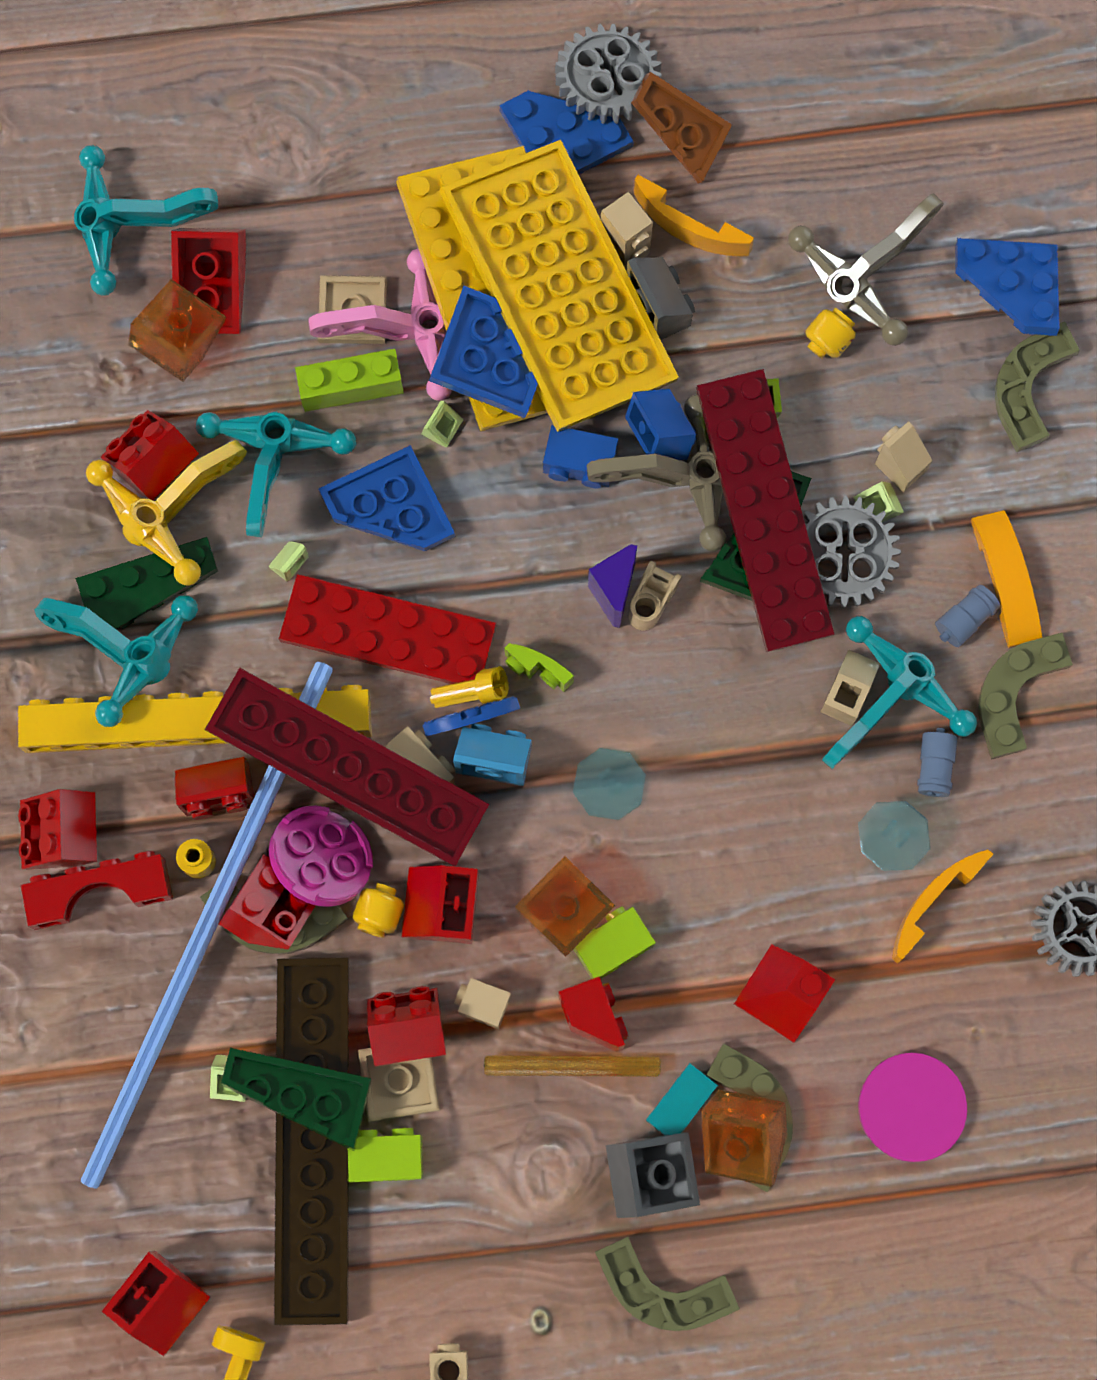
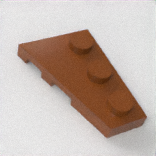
[631,72,732,184]

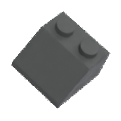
[627,257,695,340]
[605,1132,700,1218]

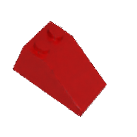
[171,228,246,334]

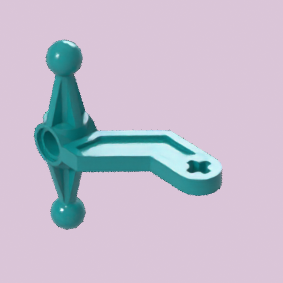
[74,145,219,296]
[196,412,357,538]
[34,595,198,727]
[822,616,977,769]

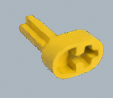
[430,666,509,708]
[211,1325,266,1380]

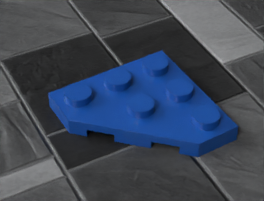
[499,91,634,175]
[955,238,1060,336]
[429,286,538,418]
[318,445,456,551]

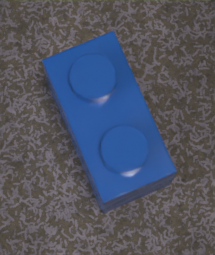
[625,389,696,460]
[543,425,618,488]

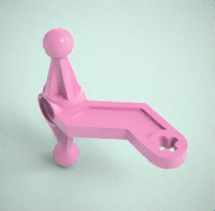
[308,248,452,401]

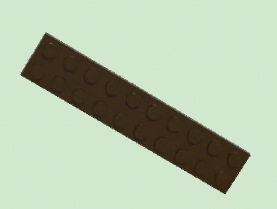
[274,958,349,1326]

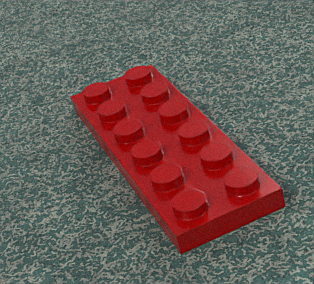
[279,574,496,684]

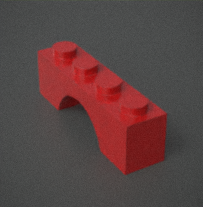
[21,851,173,930]

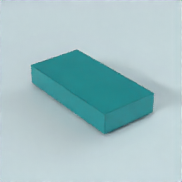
[646,1063,718,1136]

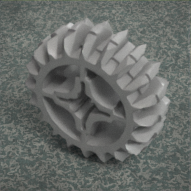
[1031,881,1097,977]

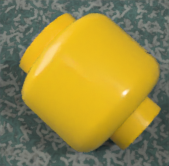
[805,307,855,359]
[353,883,404,938]

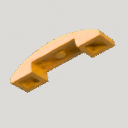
[634,175,754,256]
[971,510,1042,648]
[892,850,993,963]

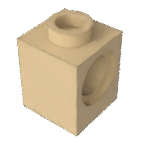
[454,978,511,1029]
[429,1343,468,1380]

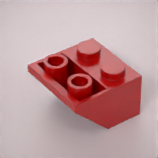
[100,410,199,500]
[175,757,254,820]
[18,789,97,870]
[218,854,316,950]
[402,865,479,944]
[558,976,629,1052]
[367,986,446,1066]
[101,1251,211,1356]

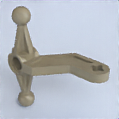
[788,193,944,346]
[586,395,726,552]

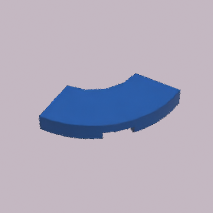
[422,696,520,736]

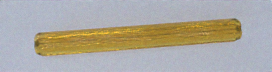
[484,1056,661,1077]

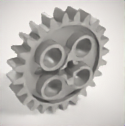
[555,24,662,124]
[804,496,901,608]

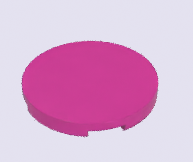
[269,805,373,907]
[858,1053,967,1162]

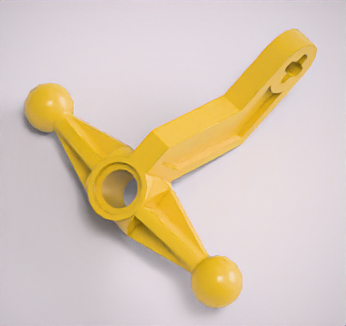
[86,440,247,586]

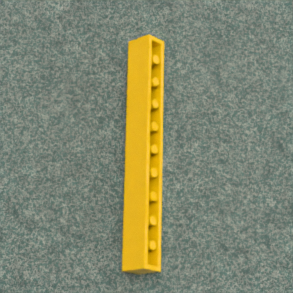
[18,685,372,753]

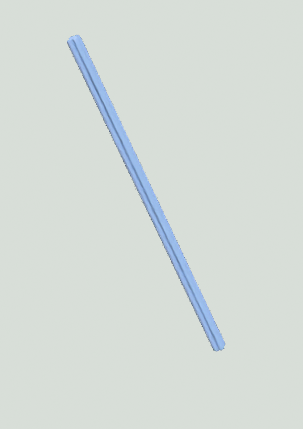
[81,661,333,1189]

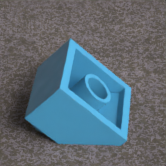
[453,724,532,786]

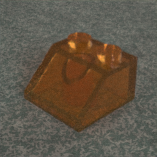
[128,279,226,382]
[515,856,616,957]
[701,1089,787,1187]

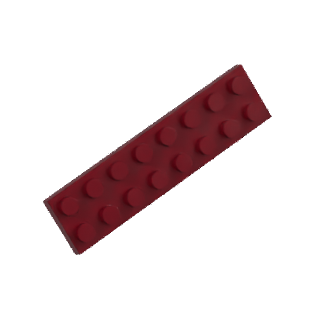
[696,369,835,653]
[204,667,489,867]

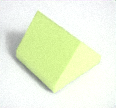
[421,400,464,447]

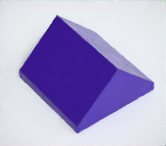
[588,544,638,628]

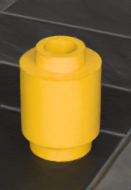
[176,839,216,879]

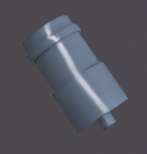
[935,585,1000,648]
[917,728,958,797]

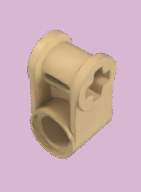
[628,561,682,631]

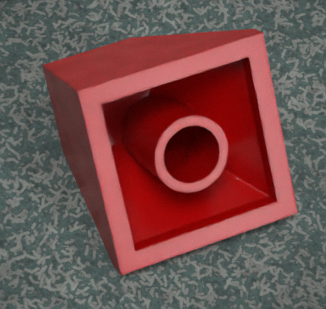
[734,944,836,1043]

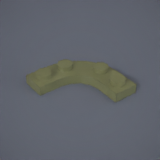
[995,321,1080,453]
[978,633,1073,760]
[200,886,349,955]
[706,1043,793,1192]
[595,1237,740,1331]

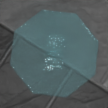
[573,748,646,820]
[858,801,931,871]

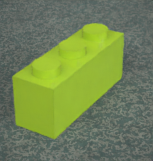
[295,349,404,412]

